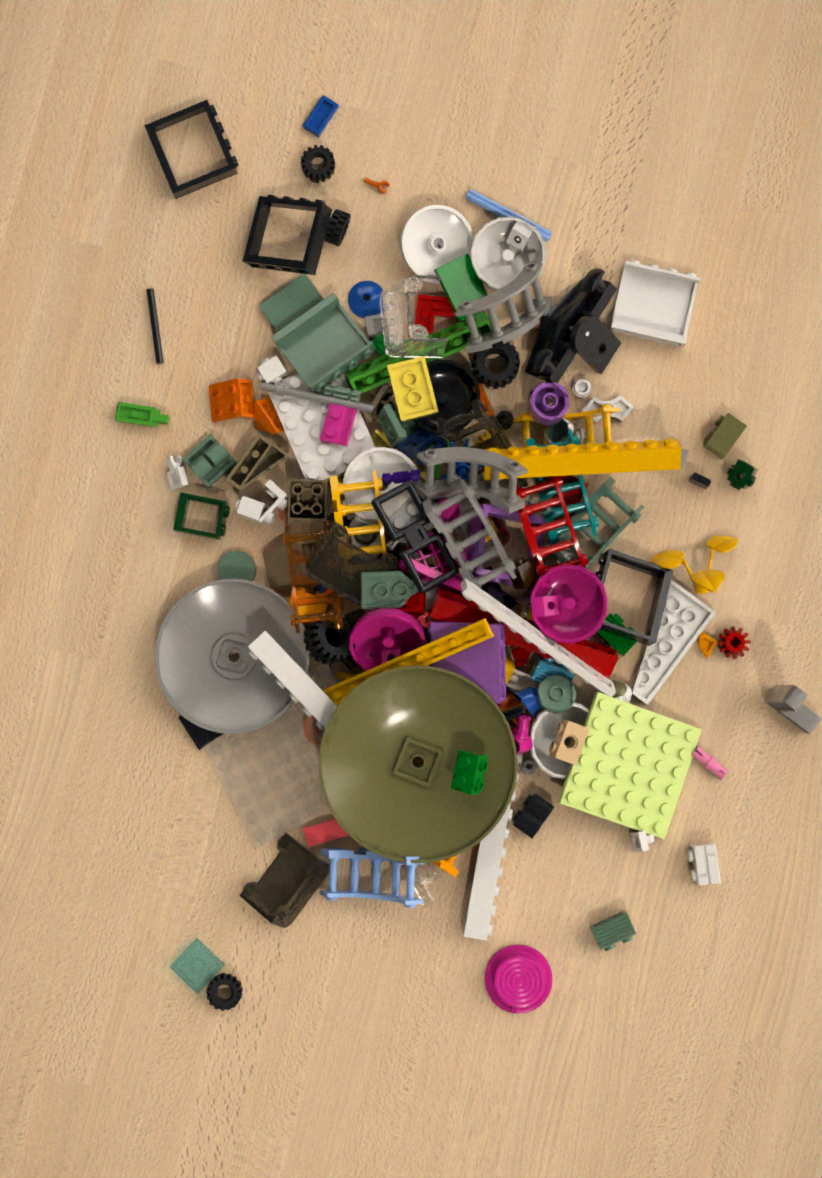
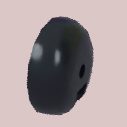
[412,359,480,435]

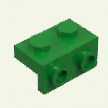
[450,750,488,795]

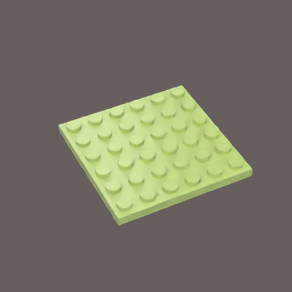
[558,692,702,839]

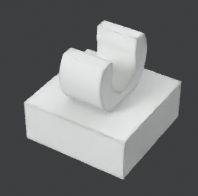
[630,831,655,852]

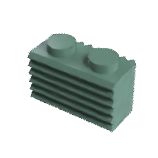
[590,910,636,951]

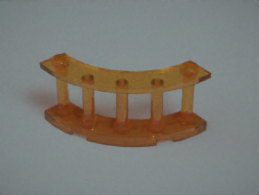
[282,520,343,634]

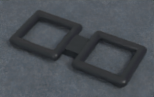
[371,481,459,594]

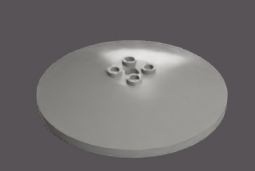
[155,579,310,734]

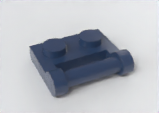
[397,429,448,465]

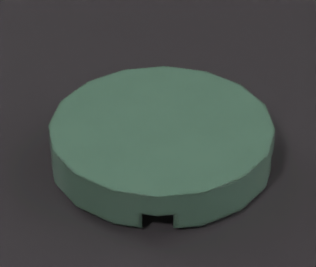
[218,551,256,581]
[537,675,576,714]

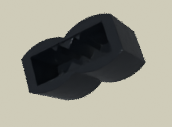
[512,793,554,839]

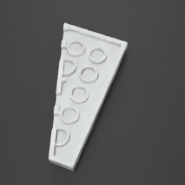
[632,579,716,705]

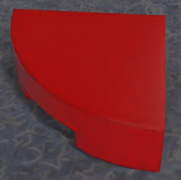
[511,647,530,668]

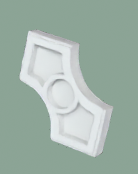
[581,395,634,424]

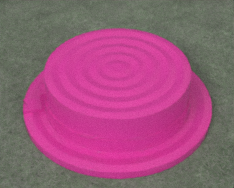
[485,945,553,1014]

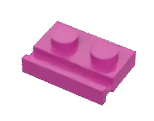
[320,403,357,447]

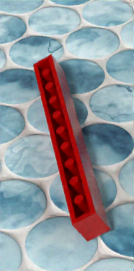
[429,588,619,678]

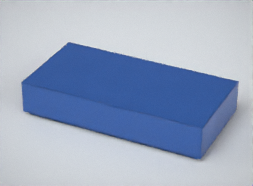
[303,95,339,138]

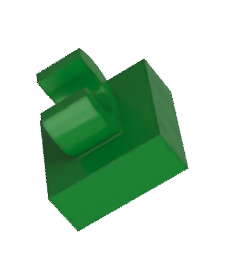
[372,331,397,356]

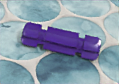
[382,470,420,485]

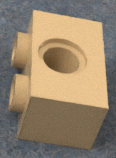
[549,719,589,766]

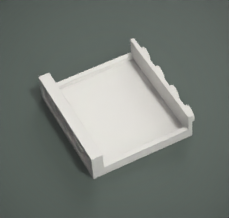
[610,260,701,348]

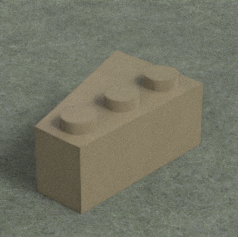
[225,433,290,491]

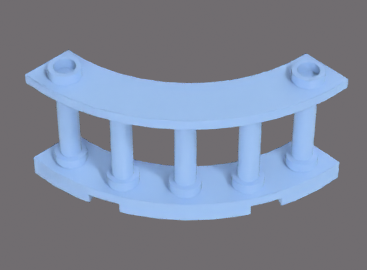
[320,848,425,908]

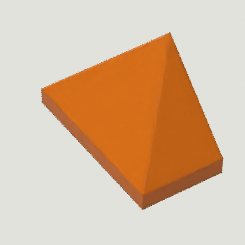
[254,396,285,434]

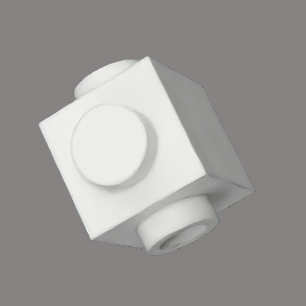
[257,355,288,385]

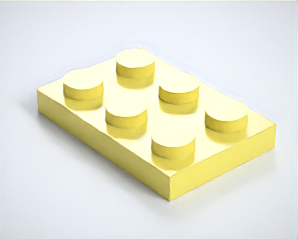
[387,356,438,422]

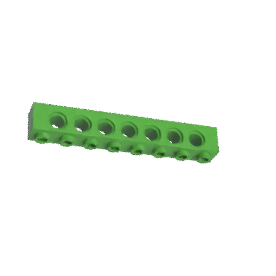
[345,311,492,394]

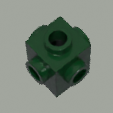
[727,459,758,490]

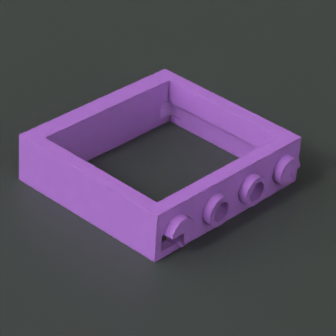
[467,504,546,589]

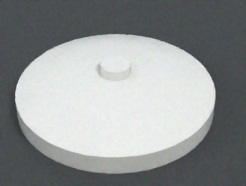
[400,205,474,283]
[343,447,421,525]

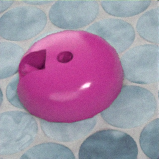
[530,564,609,643]
[349,608,427,671]

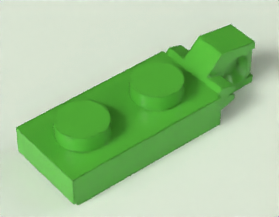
[115,402,170,427]

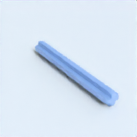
[466,189,552,241]

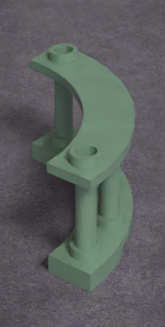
[542,476,644,569]

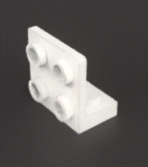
[258,479,288,527]

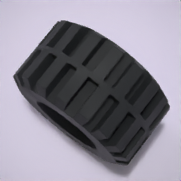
[472,341,520,389]
[303,612,356,665]

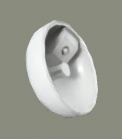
[470,217,546,291]
[529,703,589,779]

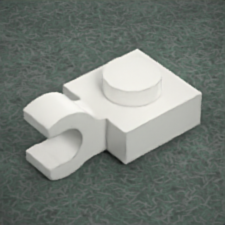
[166,455,188,491]

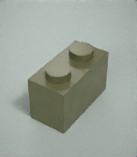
[703,413,747,459]

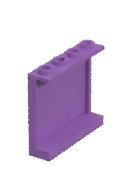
[428,620,506,703]

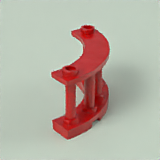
[516,476,589,583]

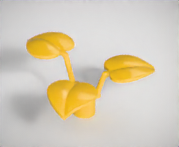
[650,535,739,594]

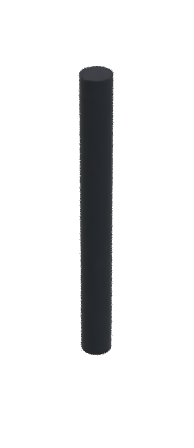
[146,288,164,364]

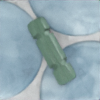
[323,384,361,402]

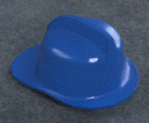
[507,686,542,719]

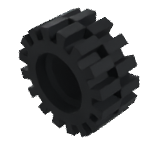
[301,145,335,183]
[324,209,351,247]
[206,973,243,1011]

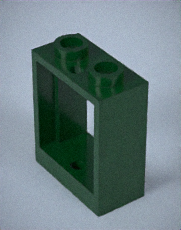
[173,492,230,540]

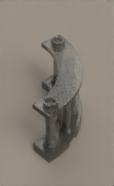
[436,399,529,503]

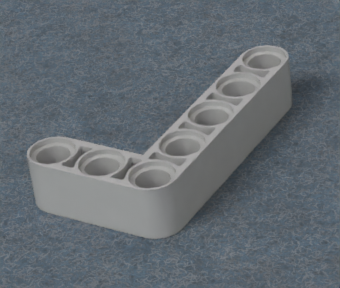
[765,685,821,735]

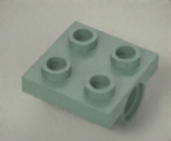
[183,434,237,488]

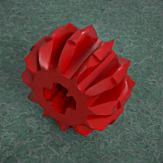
[717,626,751,659]

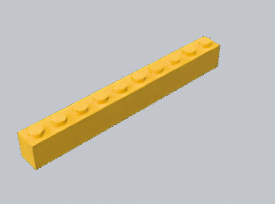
[483,438,682,480]

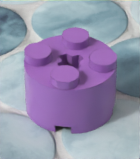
[528,382,569,426]

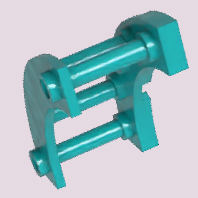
[526,429,599,545]

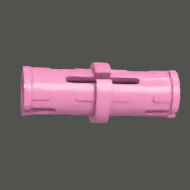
[692,746,728,780]

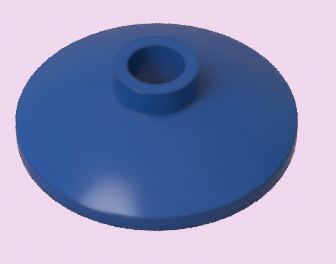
[348,281,386,318]

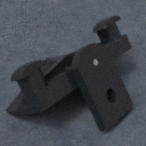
[525,268,621,383]

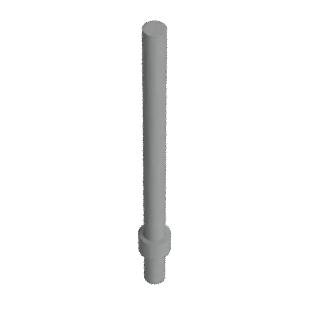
[261,383,374,413]

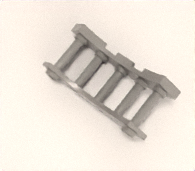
[455,263,553,353]
[416,447,528,514]
[422,479,517,588]

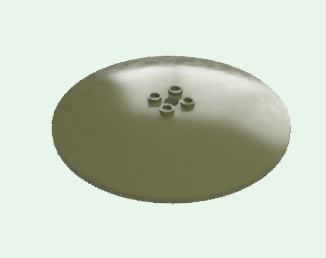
[318,665,517,863]

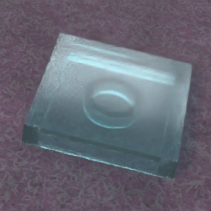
[170,938,225,994]

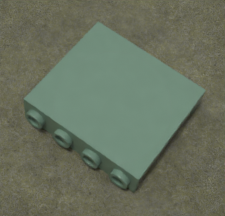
[272,293,375,393]

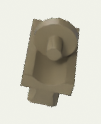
[363,384,395,421]

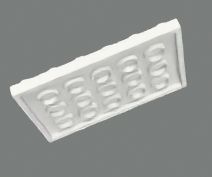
[268,373,376,487]

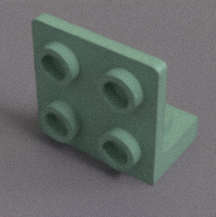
[377,404,420,449]

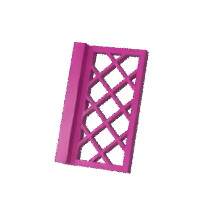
[396,531,468,597]

